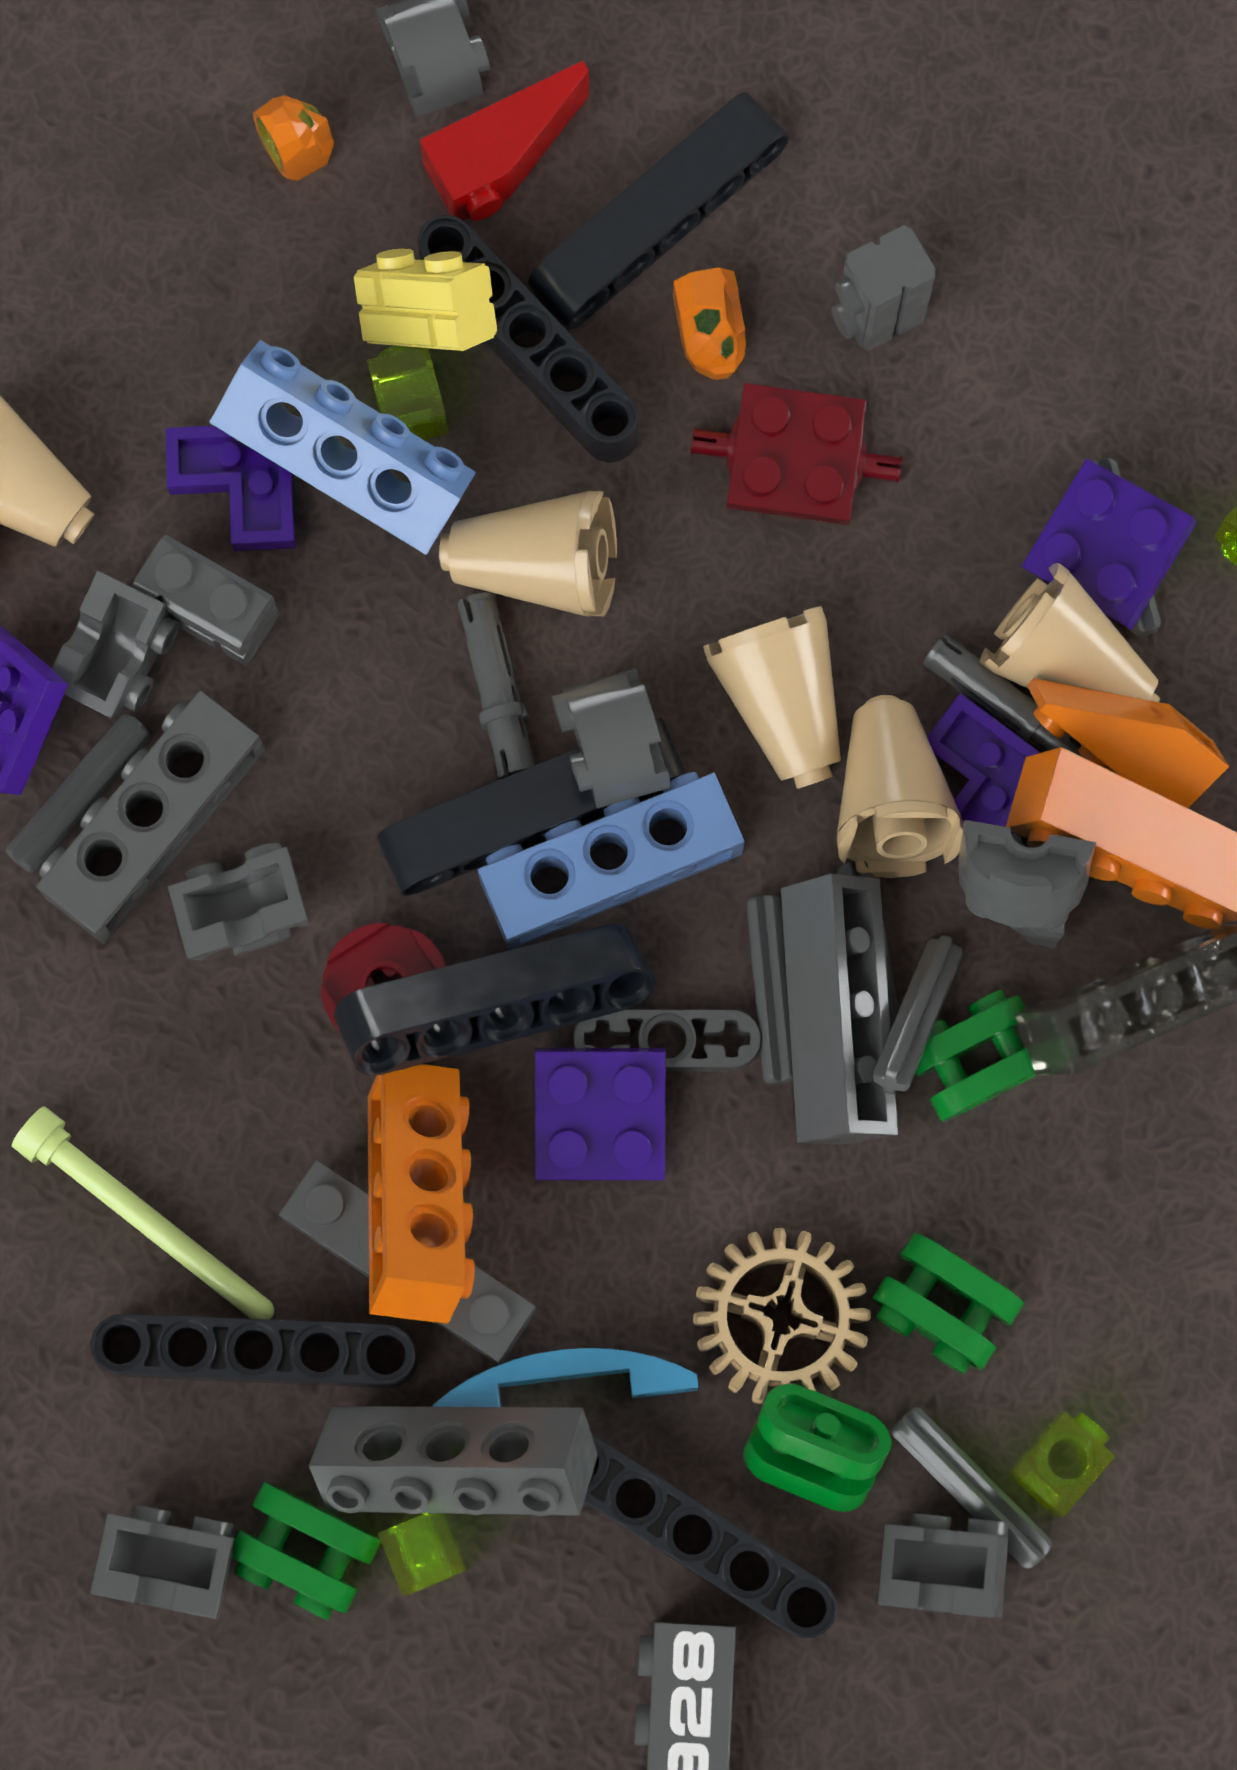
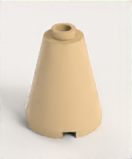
[0,396,95,547]
[439,490,617,617]
[980,563,1160,702]
[703,606,841,789]
[836,695,964,878]

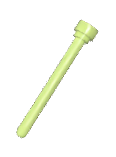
[12,1106,274,1320]

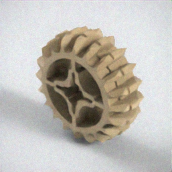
[693,1228,871,1404]

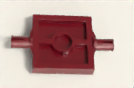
[690,383,903,525]

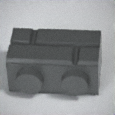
[831,225,936,351]
[131,534,279,667]

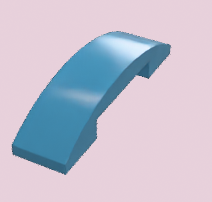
[432,1348,698,1407]

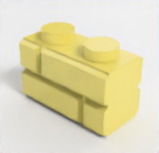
[354,249,497,351]

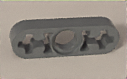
[574,1010,761,1072]

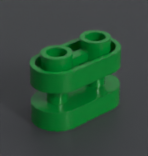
[915,990,1056,1123]
[871,1232,1024,1375]
[743,1384,891,1512]
[232,1481,382,1620]

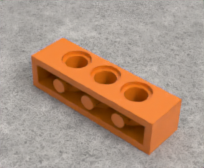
[368,1064,475,1324]

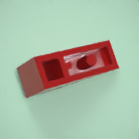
[420,61,589,221]

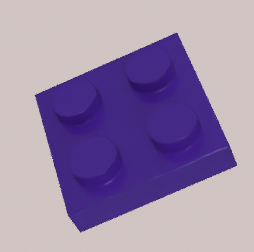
[1021,458,1197,631]
[535,1048,665,1180]

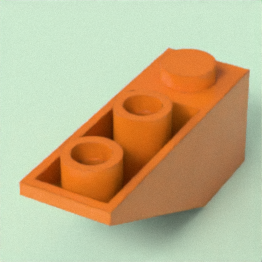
[1027,678,1229,808]

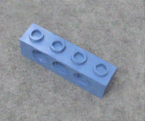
[209,340,476,555]
[478,772,745,950]

